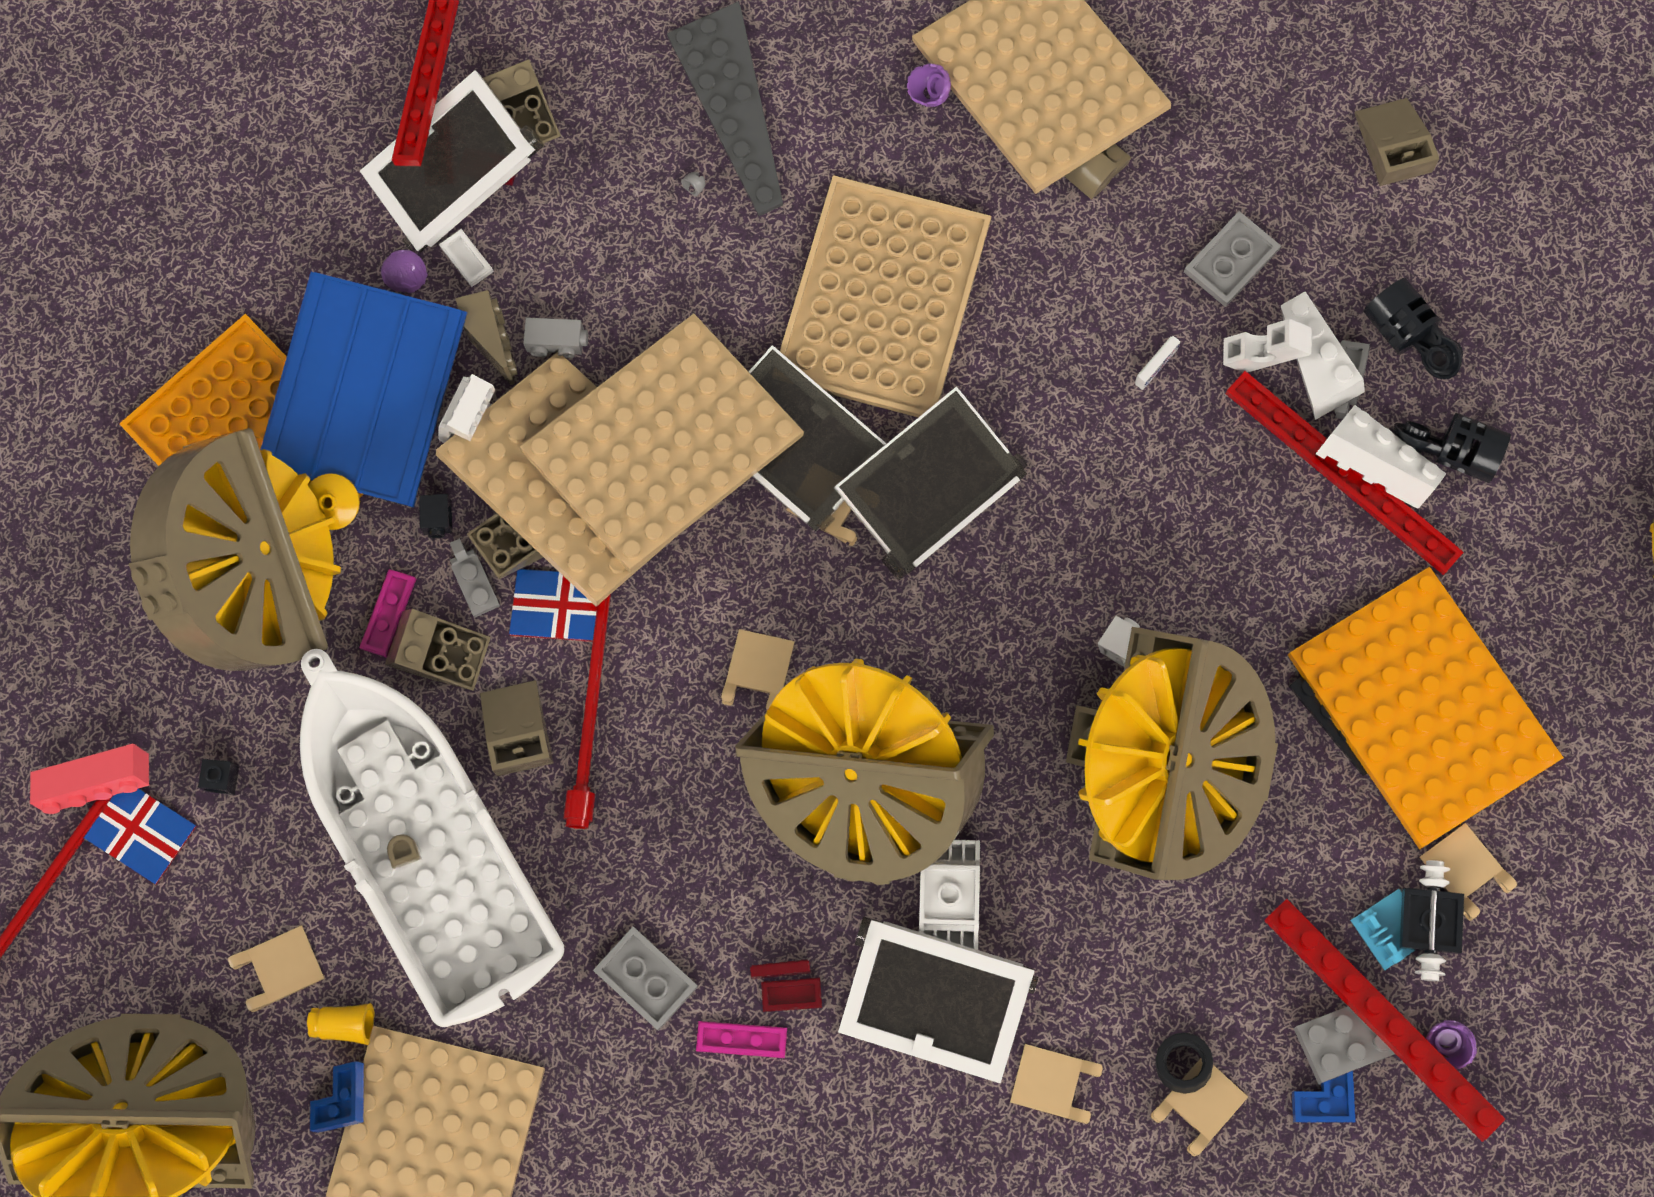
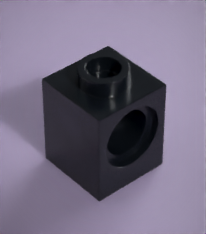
[419,494,452,539]
[198,759,239,795]

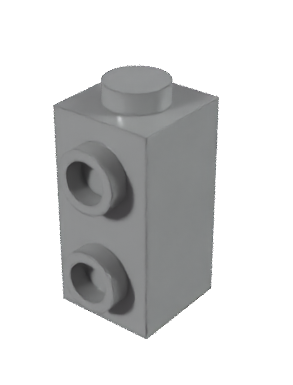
[523,318,588,358]

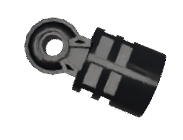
[1363,278,1463,380]
[1394,413,1511,483]

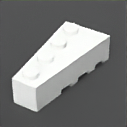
[1281,292,1365,420]

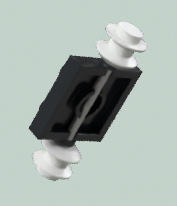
[1400,860,1464,981]

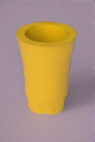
[307,1003,375,1045]

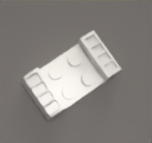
[438,374,495,443]
[918,840,980,951]

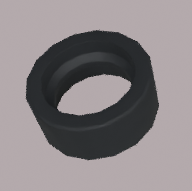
[1156,1032,1213,1094]

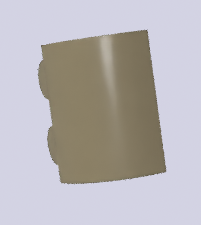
[1064,144,1131,200]

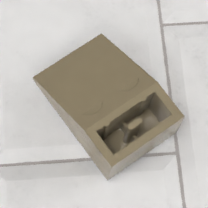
[483,59,561,154]
[1355,98,1439,186]
[456,290,518,385]
[467,513,543,579]
[385,609,491,691]
[480,680,554,776]

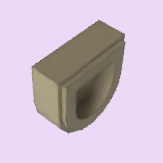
[387,834,422,869]

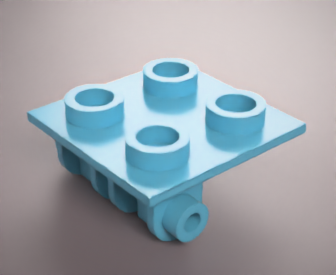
[1350,889,1415,970]

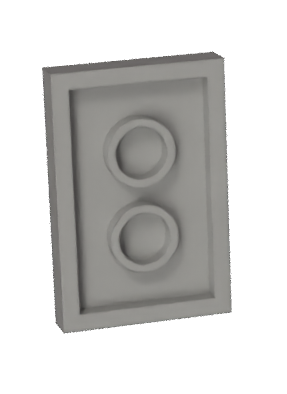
[1184,211,1281,307]
[593,927,699,1031]
[1294,1006,1395,1085]

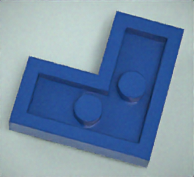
[310,1061,364,1133]
[1292,1071,1355,1123]

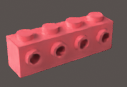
[30,744,149,814]

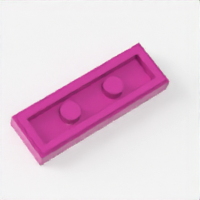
[359,569,416,658]
[696,1021,787,1058]

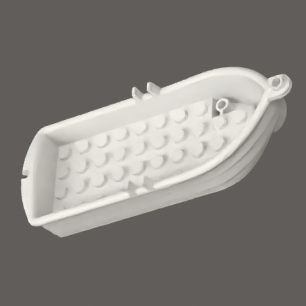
[300,649,564,1027]

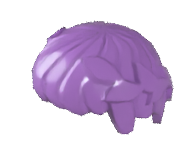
[907,64,951,107]
[381,250,428,293]
[1426,1020,1477,1069]

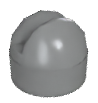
[681,172,706,196]

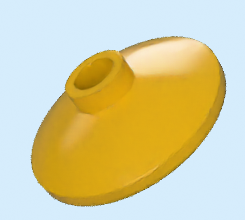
[308,473,360,530]

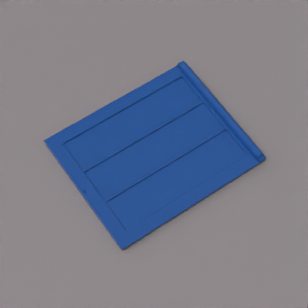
[260,272,468,508]

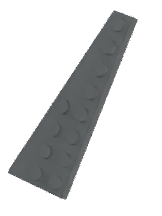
[667,2,783,216]

